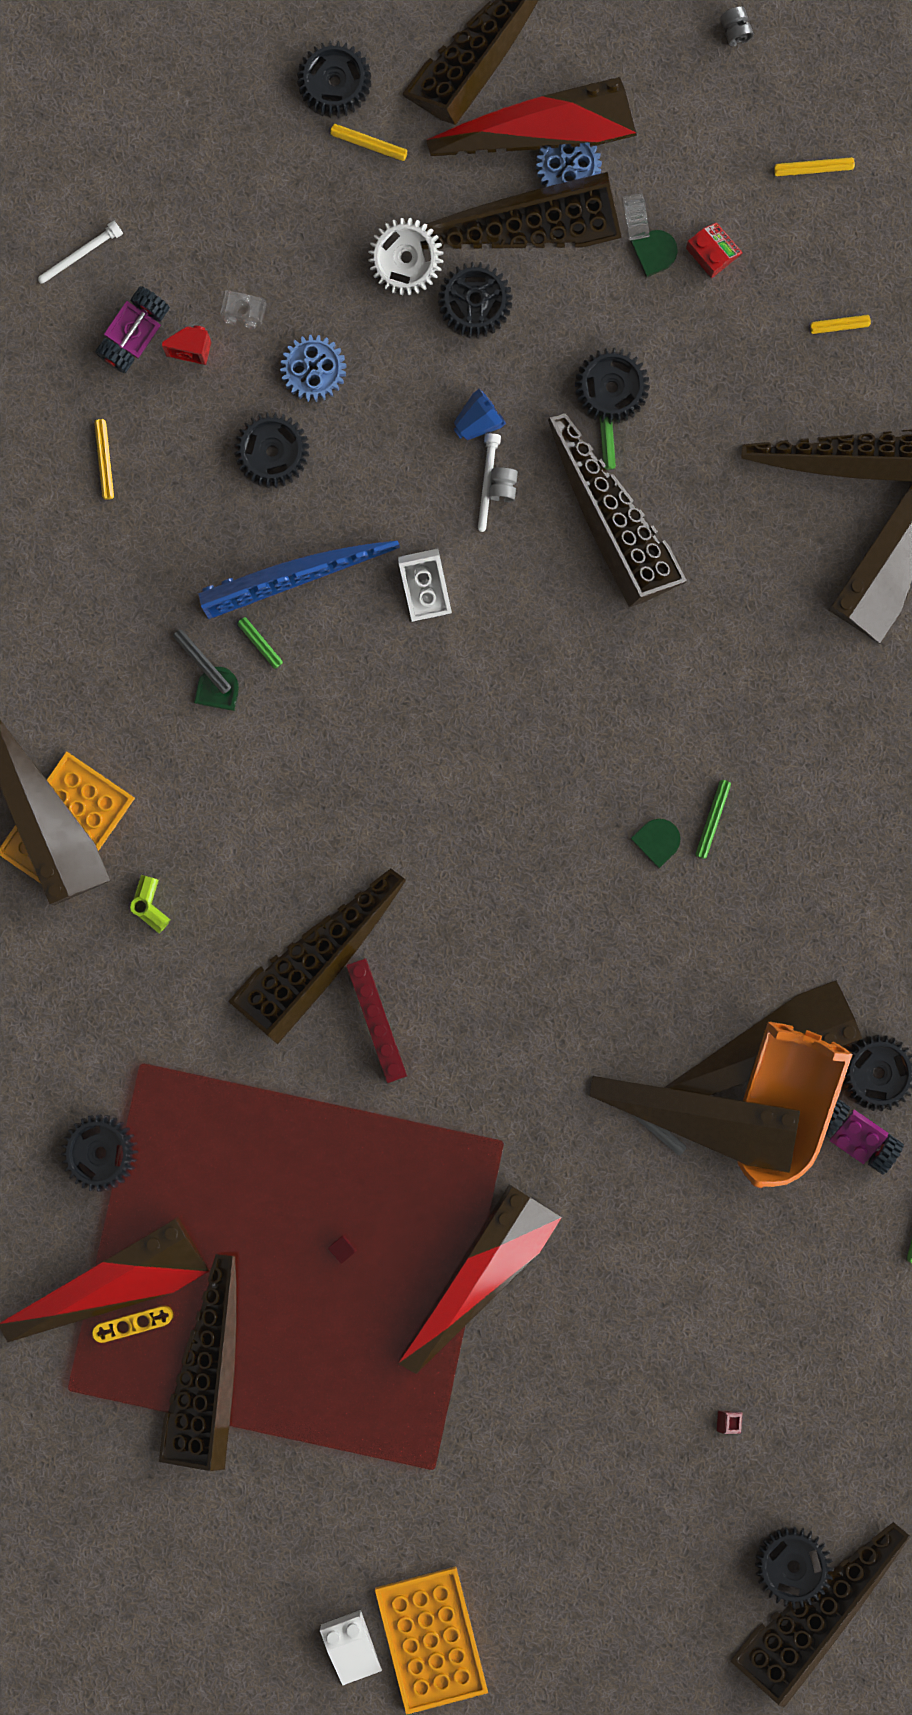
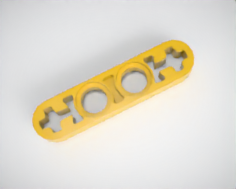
[92,1306,173,1343]

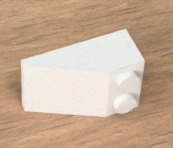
[398,549,452,622]
[320,1610,382,1685]

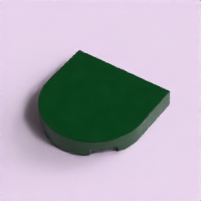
[631,230,678,278]
[194,667,239,711]
[631,819,681,868]

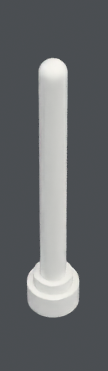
[38,220,123,283]
[478,433,501,532]

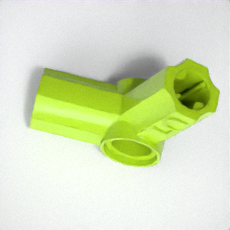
[130,875,171,933]

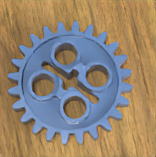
[536,143,602,187]
[280,335,347,402]

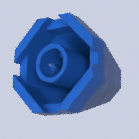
[454,388,506,440]

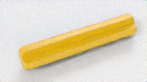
[810,315,871,334]

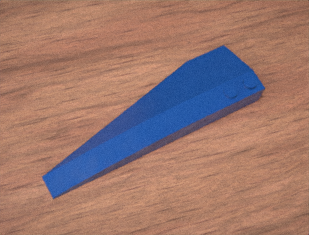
[198,541,400,619]

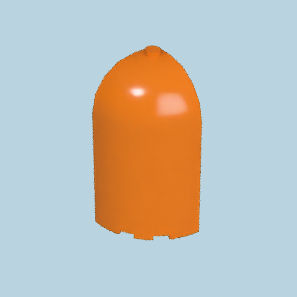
[737,1022,852,1188]

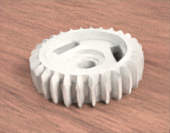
[368,218,443,295]

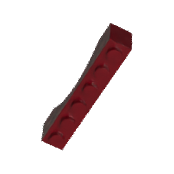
[346,958,408,1083]

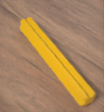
[330,124,407,161]
[774,157,854,176]
[94,419,114,500]

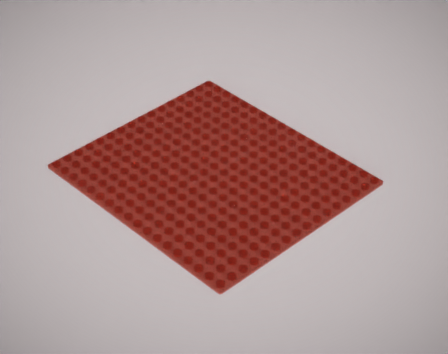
[68,1063,504,1470]

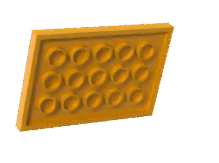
[0,751,135,883]
[375,1566,488,1715]

